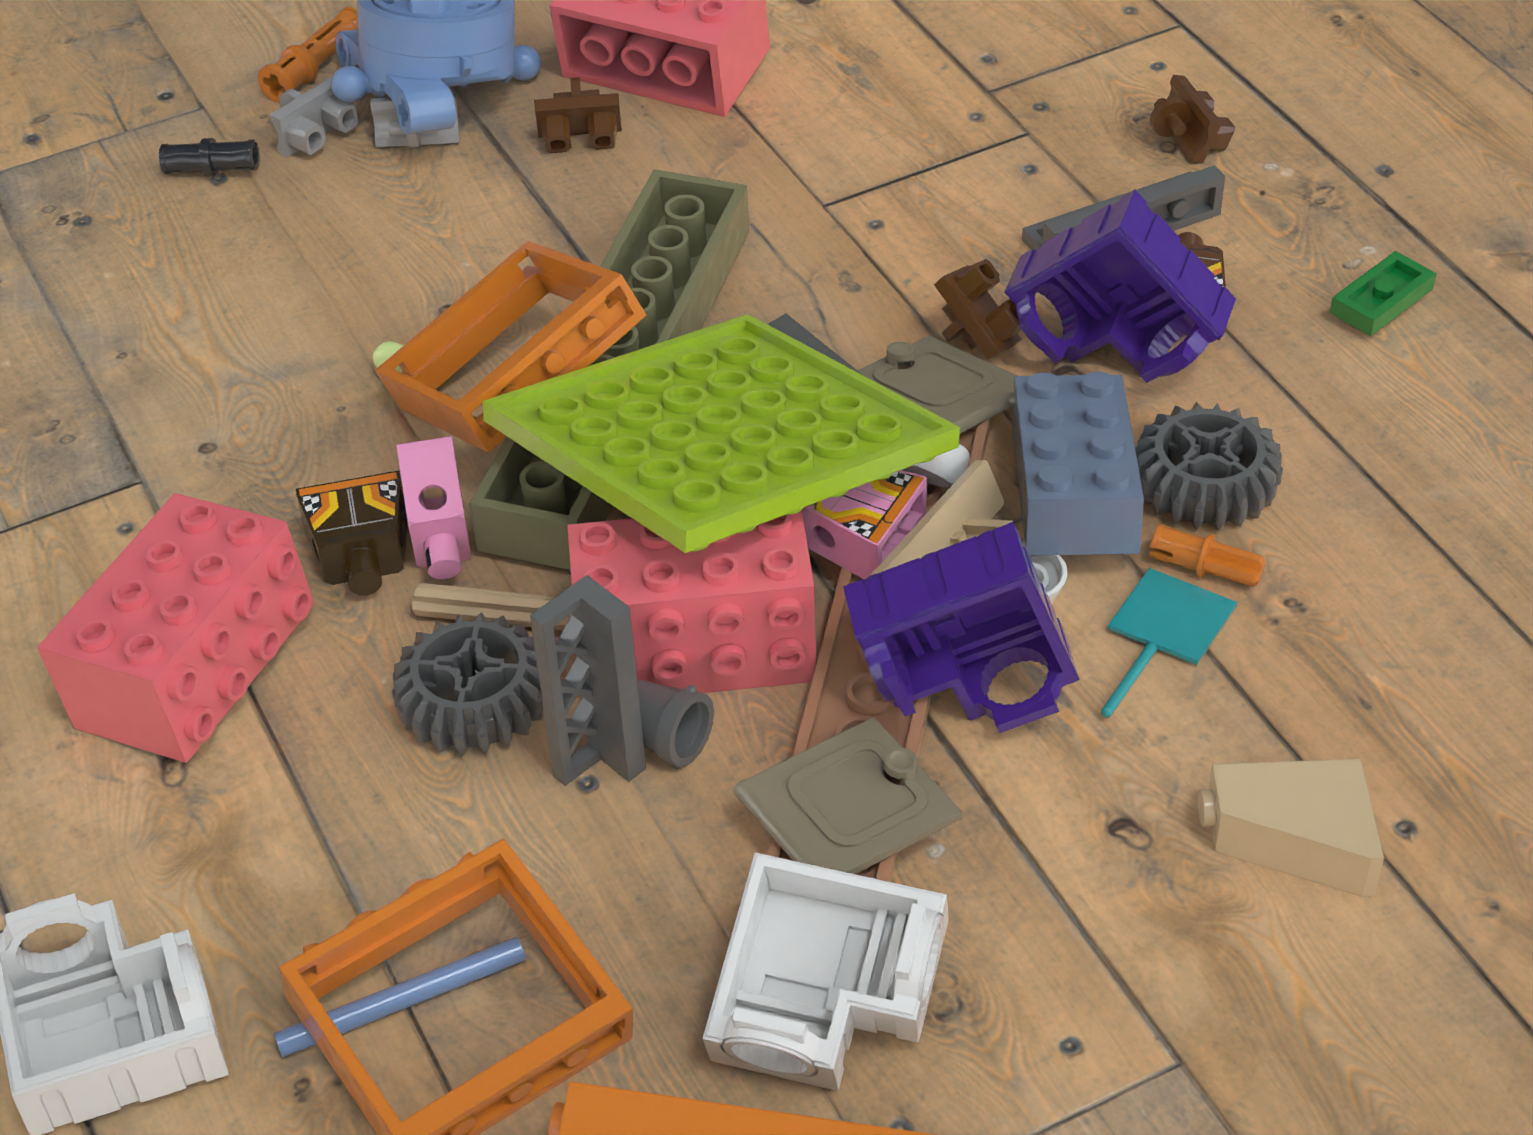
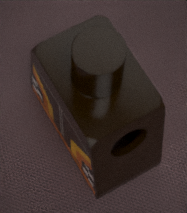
[296,470,407,595]

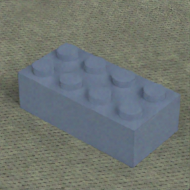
[1013,372,1144,555]

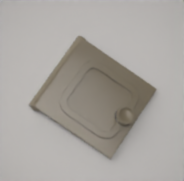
[857,336,1018,433]
[733,717,962,874]

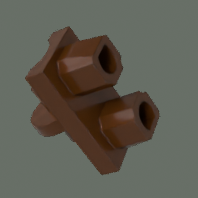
[1150,75,1235,163]
[534,77,622,153]
[933,259,1022,359]

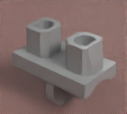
[270,77,358,158]
[370,94,460,148]

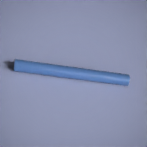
[273,937,526,1058]

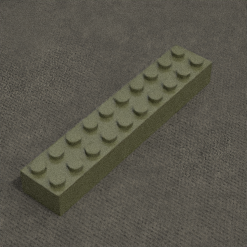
[469,169,749,570]

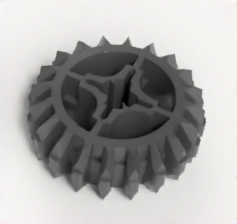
[1135,402,1283,531]
[392,612,544,757]

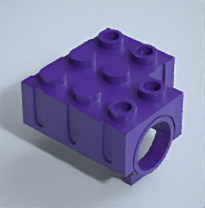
[1004,189,1236,383]
[843,522,1080,733]

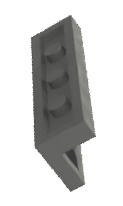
[1022,165,1225,250]
[530,575,646,786]

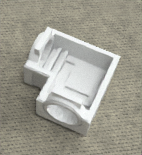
[702,853,949,1091]
[0,893,229,1135]

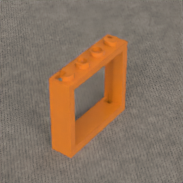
[374,241,647,453]
[279,838,633,1135]

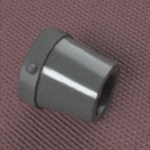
[637,680,714,769]

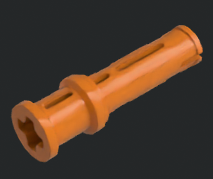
[257,7,358,103]

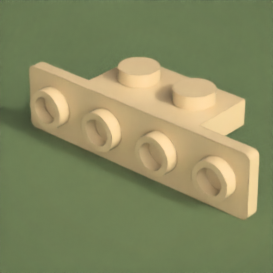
[870,460,1013,576]

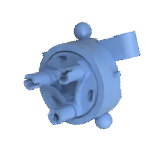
[331,0,541,134]

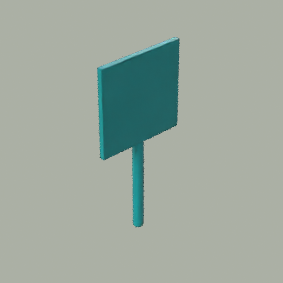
[1101,568,1238,718]

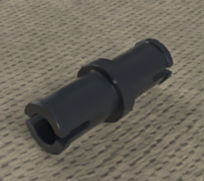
[159,138,260,176]

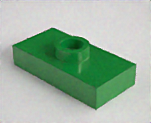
[1330,251,1437,336]

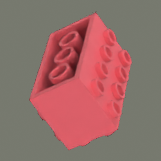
[549,0,770,117]
[37,493,315,763]
[567,510,816,693]

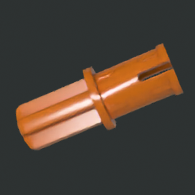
[1149,524,1265,586]

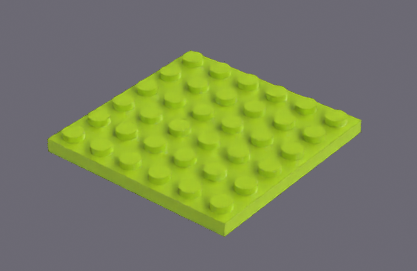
[482,314,960,553]

